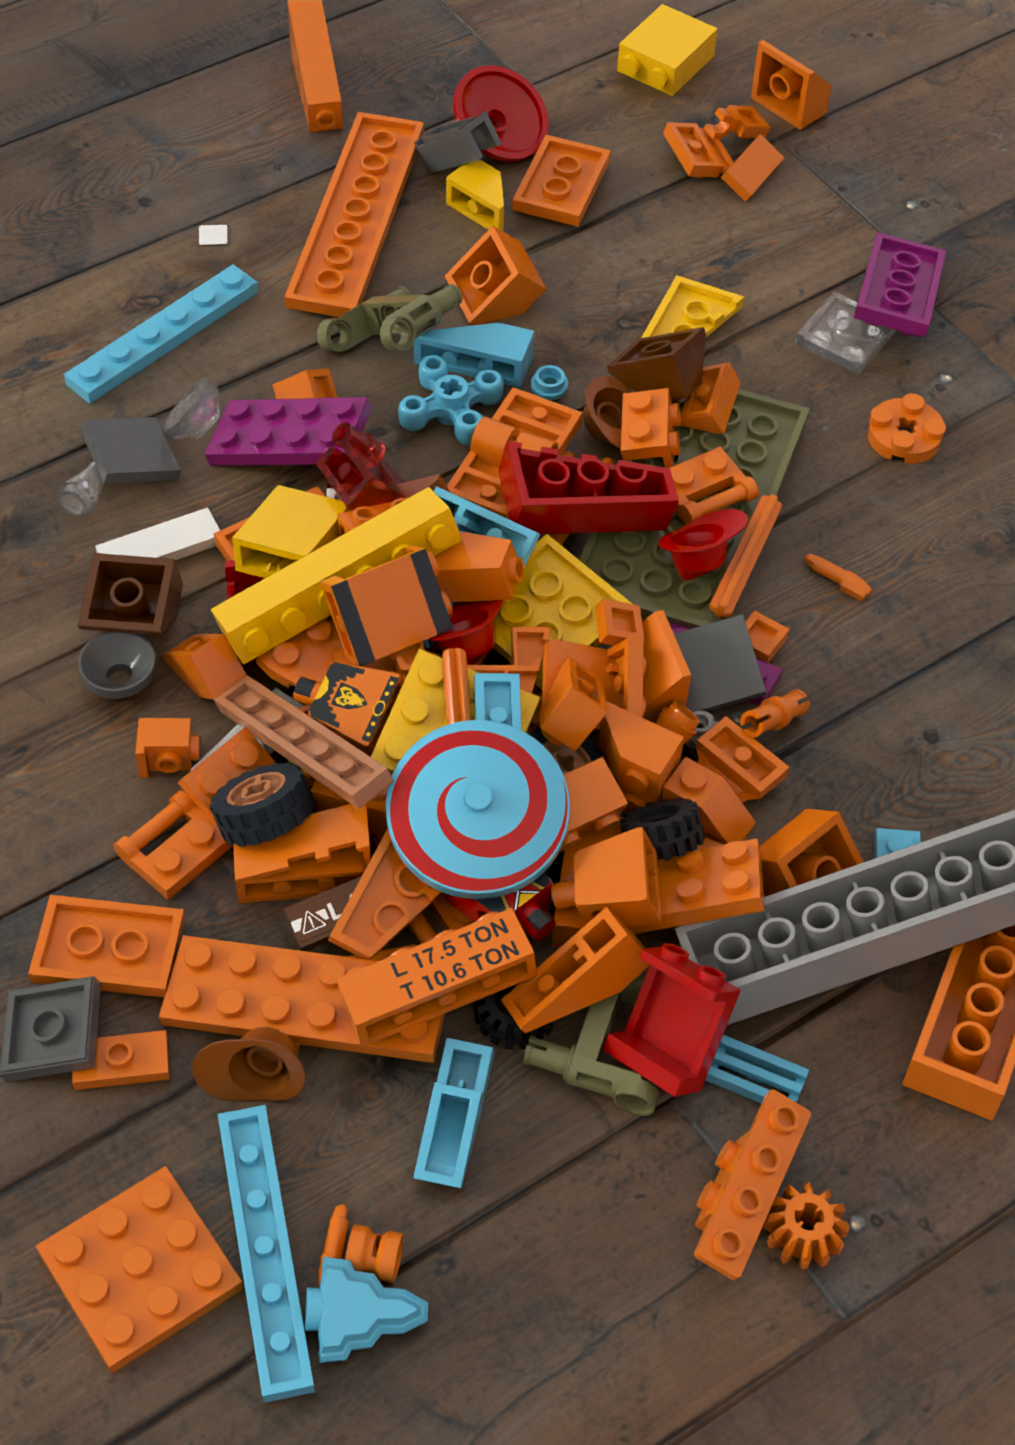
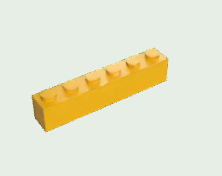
[210,487,462,664]

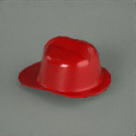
[659,509,749,581]
[428,600,504,665]

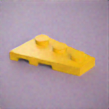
[641,275,744,338]

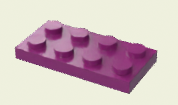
[853,232,946,337]
[204,397,372,465]

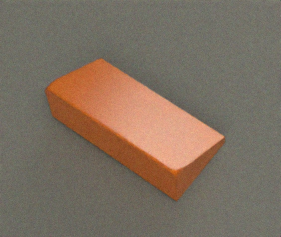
[681,362,741,434]

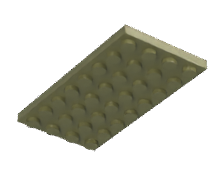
[579,389,810,629]

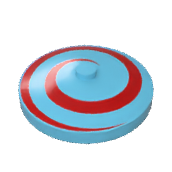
[386,720,570,899]

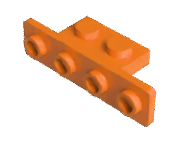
[694,1089,811,1280]

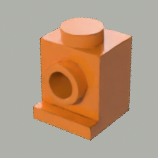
[135,718,202,778]

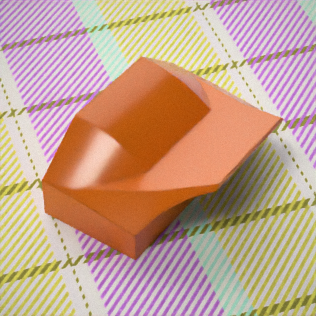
[696,716,790,803]

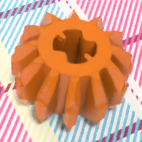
[763,1181,849,1271]

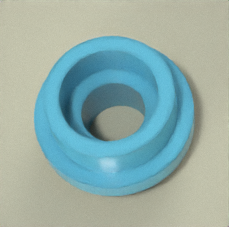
[531,365,568,400]

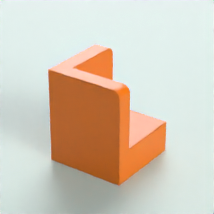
[272,369,338,399]

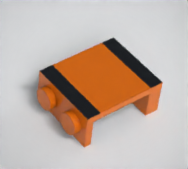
[320,545,453,666]

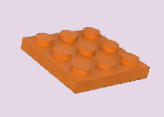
[35,1166,244,1374]

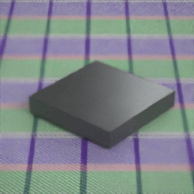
[80,417,181,484]
[674,614,767,712]
[0,976,101,1082]

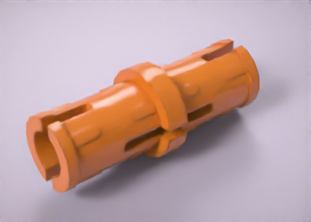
[740,689,810,738]

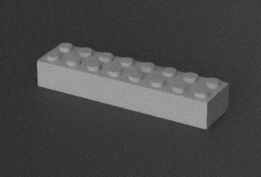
[675,810,1015,1025]

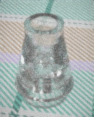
[58,462,104,516]

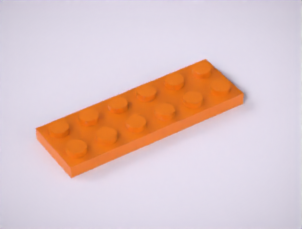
[159,935,445,1063]

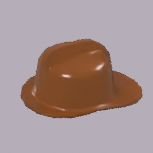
[583,376,632,449]
[192,1027,306,1101]

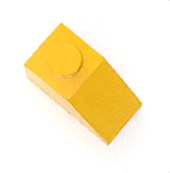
[446,160,504,231]

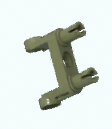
[317,284,463,352]
[523,975,660,1116]

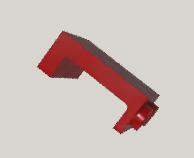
[602,943,741,1097]

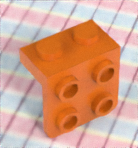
[542,637,646,732]

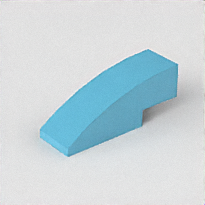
[413,1038,495,1189]

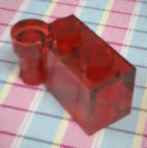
[316,422,405,510]

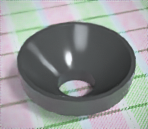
[78,632,156,699]

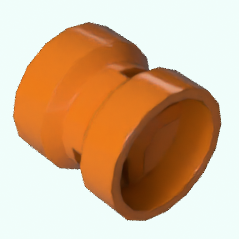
[345,1224,404,1283]

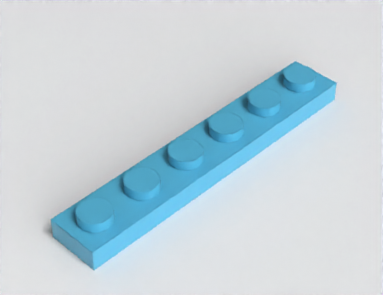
[64,264,258,404]
[218,1105,315,1403]

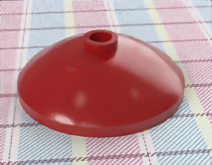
[453,65,549,162]

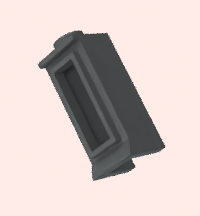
[414,111,502,173]

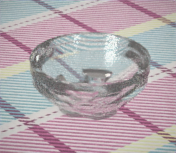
[163,376,221,439]

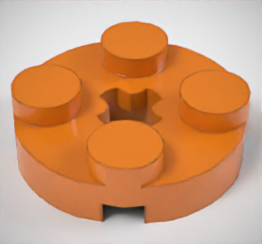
[867,393,946,464]

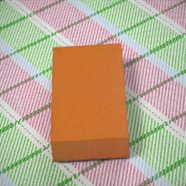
[721,134,784,202]

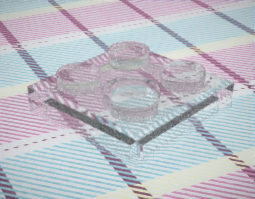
[795,291,896,374]

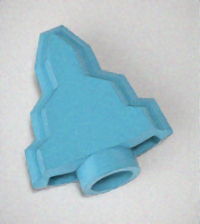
[304,1257,428,1363]

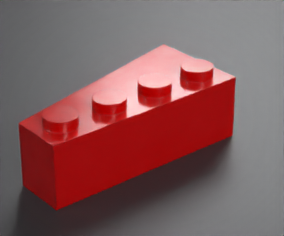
[498,441,679,534]

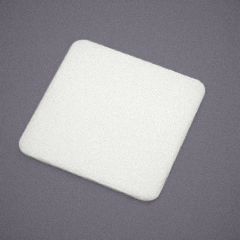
[199,225,227,245]

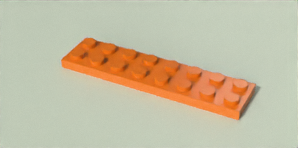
[284,112,424,317]

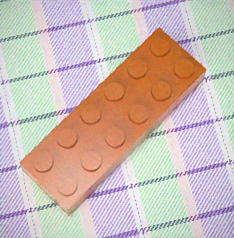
[902,925,1015,1121]

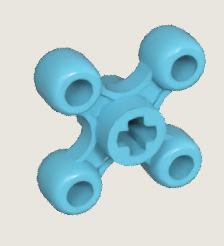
[398,355,504,446]

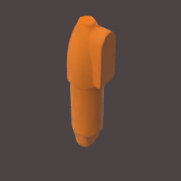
[804,553,872,601]
[318,1204,350,1288]

